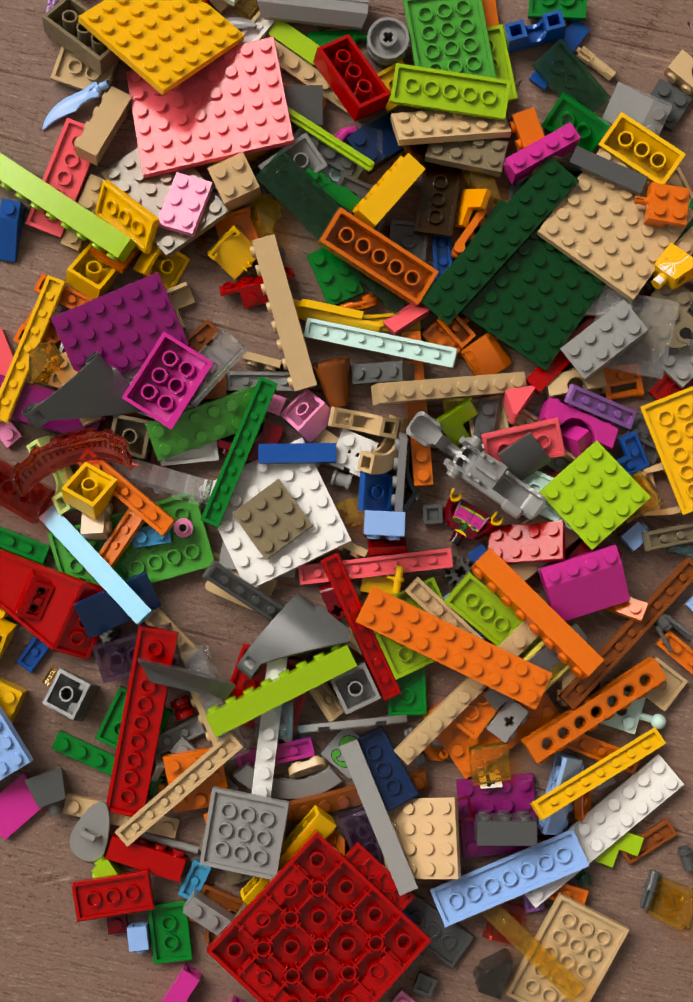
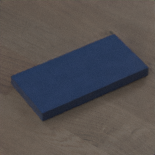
[73,571,161,638]
[358,725,419,812]

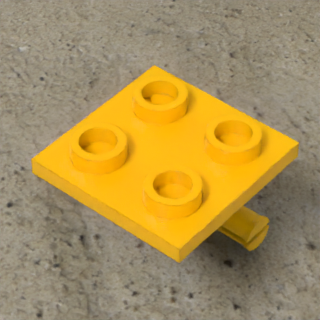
[360,554,405,595]

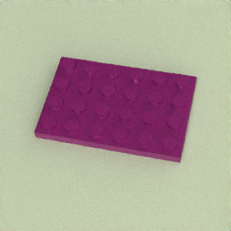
[51,272,189,373]

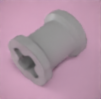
[330,469,353,490]

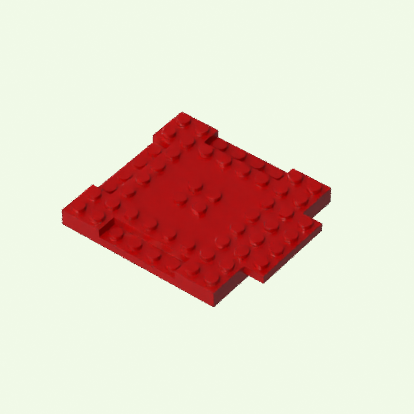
[206,829,432,1002]

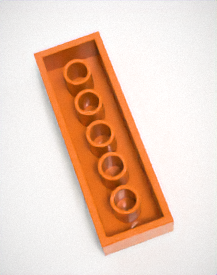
[317,207,439,306]

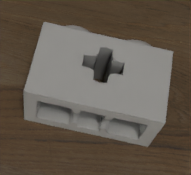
[486,698,529,743]

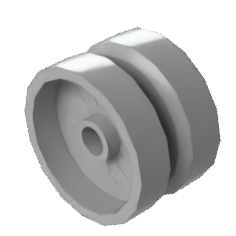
[367,17,409,68]

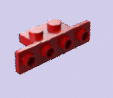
[219,267,295,309]

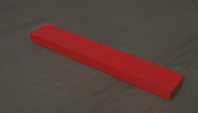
[525,316,600,394]

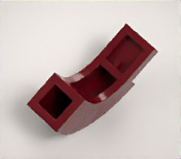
[217,422,285,463]

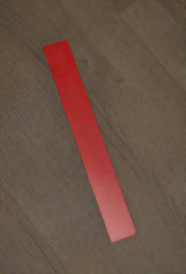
[320,552,401,702]

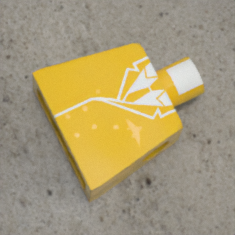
[651,242,693,290]

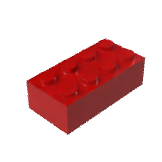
[313,34,391,121]

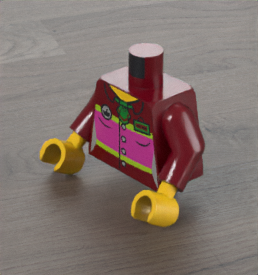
[444,488,504,547]

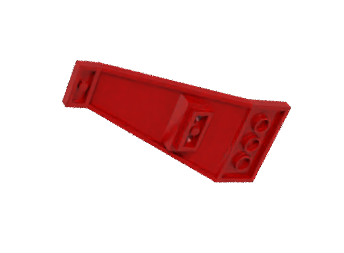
[0,549,105,661]

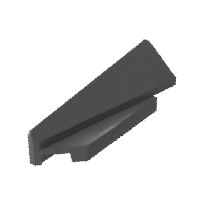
[138,658,235,700]

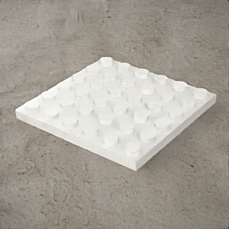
[199,438,352,588]

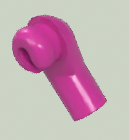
[335,126,357,142]

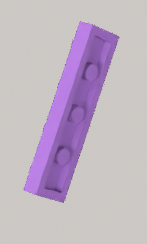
[564,384,637,430]

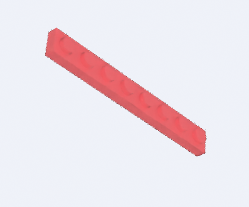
[298,548,453,585]

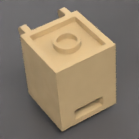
[207,152,263,212]

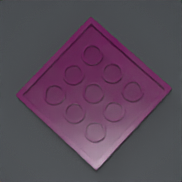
[456,772,539,858]

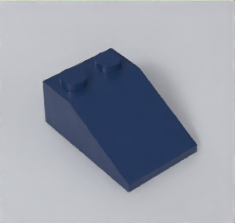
[346,111,404,175]

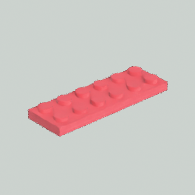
[25,118,92,239]

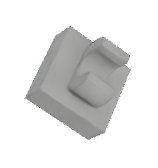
[151,753,166,781]

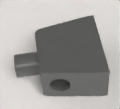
[25,767,66,816]

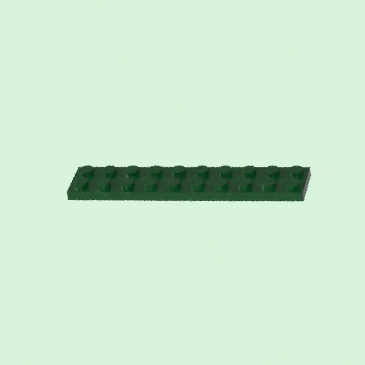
[421,156,579,326]

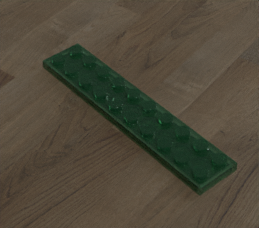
[255,149,406,314]

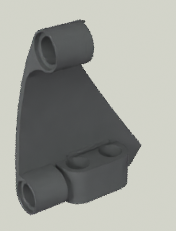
[22,351,142,429]
[237,593,350,679]

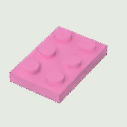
[158,172,214,237]

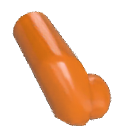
[423,744,448,762]

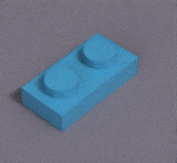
[132,526,173,548]
[178,858,212,899]

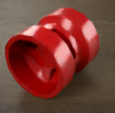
[170,695,195,721]

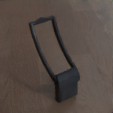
[403,444,419,512]

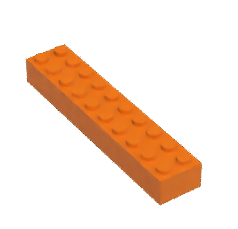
[355,586,553,710]

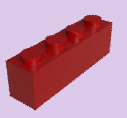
[105,833,188,883]

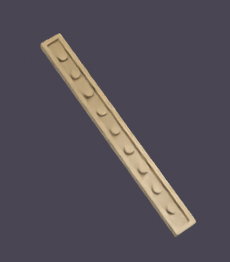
[394,622,538,765]

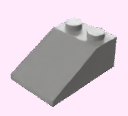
[602,81,672,136]
[257,133,328,200]

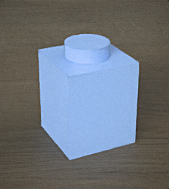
[617,521,649,551]
[127,921,151,953]

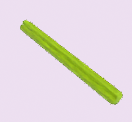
[288,107,375,172]

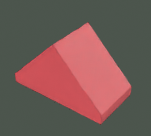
[503,386,535,425]

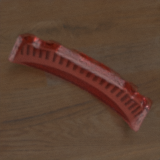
[11,428,134,497]

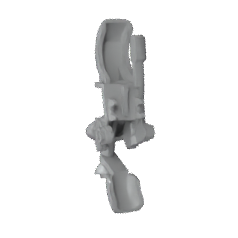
[406,411,546,520]

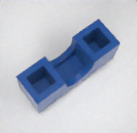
[504,9,566,53]

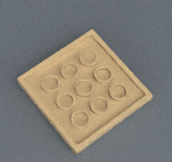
[384,797,461,879]

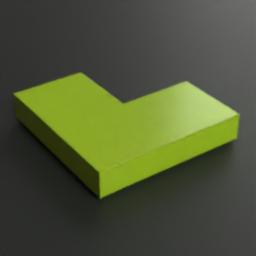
[436,398,478,446]
[594,831,644,868]

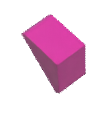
[561,423,592,458]

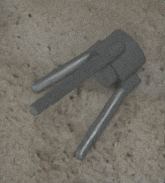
[654,612,693,653]

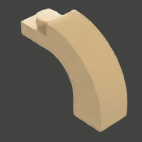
[328,406,400,439]
[357,414,410,474]

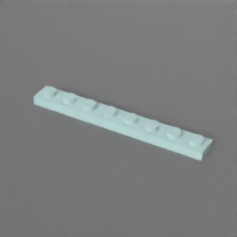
[303,317,458,368]

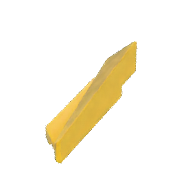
[293,299,381,332]

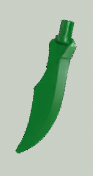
[305,30,368,46]
[304,167,361,211]

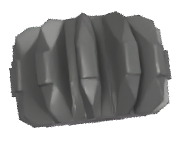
[443,555,475,587]

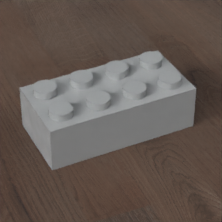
[560,299,649,382]

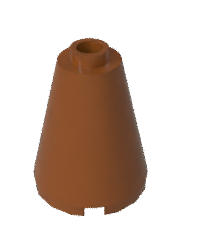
[312,356,350,409]

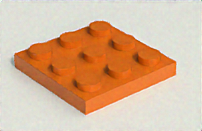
[163,747,229,813]

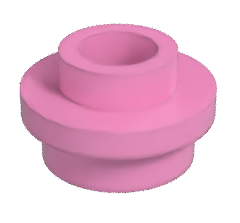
[174,518,193,538]

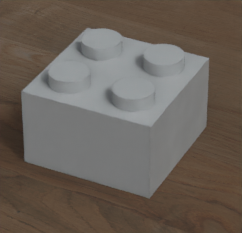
[330,661,381,715]

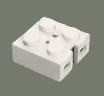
[328,428,379,477]

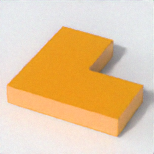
[454,189,492,228]

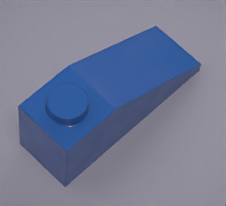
[0,198,27,263]

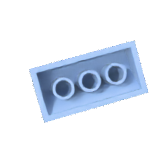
[537,752,584,835]

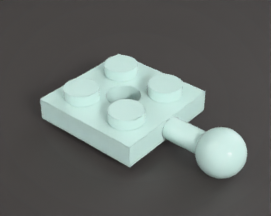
[600,690,666,734]

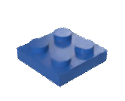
[358,472,394,511]

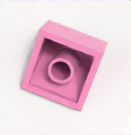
[280,389,331,443]

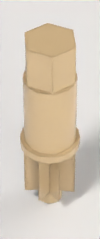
[575,46,616,81]

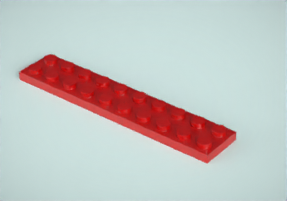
[106,624,179,817]

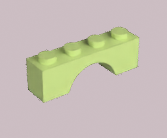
[26,434,76,515]

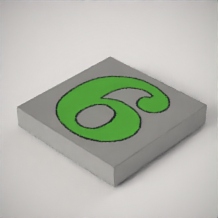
[321,728,360,779]

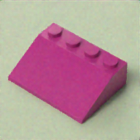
[122,332,214,430]
[537,545,630,621]

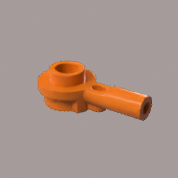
[340,293,378,310]

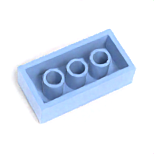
[363,510,405,540]

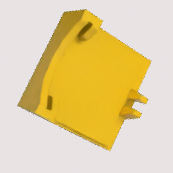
[207,225,257,280]

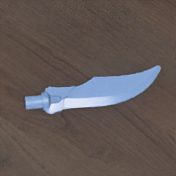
[42,80,111,130]

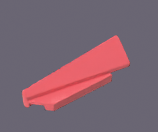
[383,302,432,336]

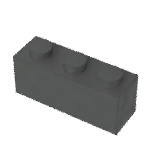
[352,361,414,386]

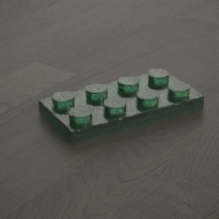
[531,38,611,112]

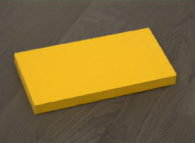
[95,180,160,254]

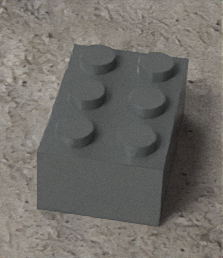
[473,810,537,846]

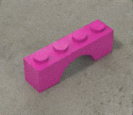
[502,122,581,185]
[537,398,618,452]

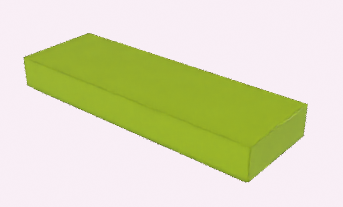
[268,21,320,67]

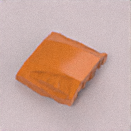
[460,333,512,376]

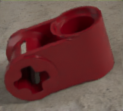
[319,583,344,619]

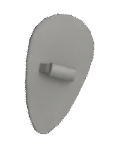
[69,801,111,862]

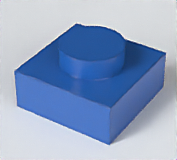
[466,543,487,564]

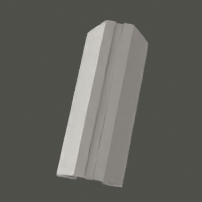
[257,0,369,30]

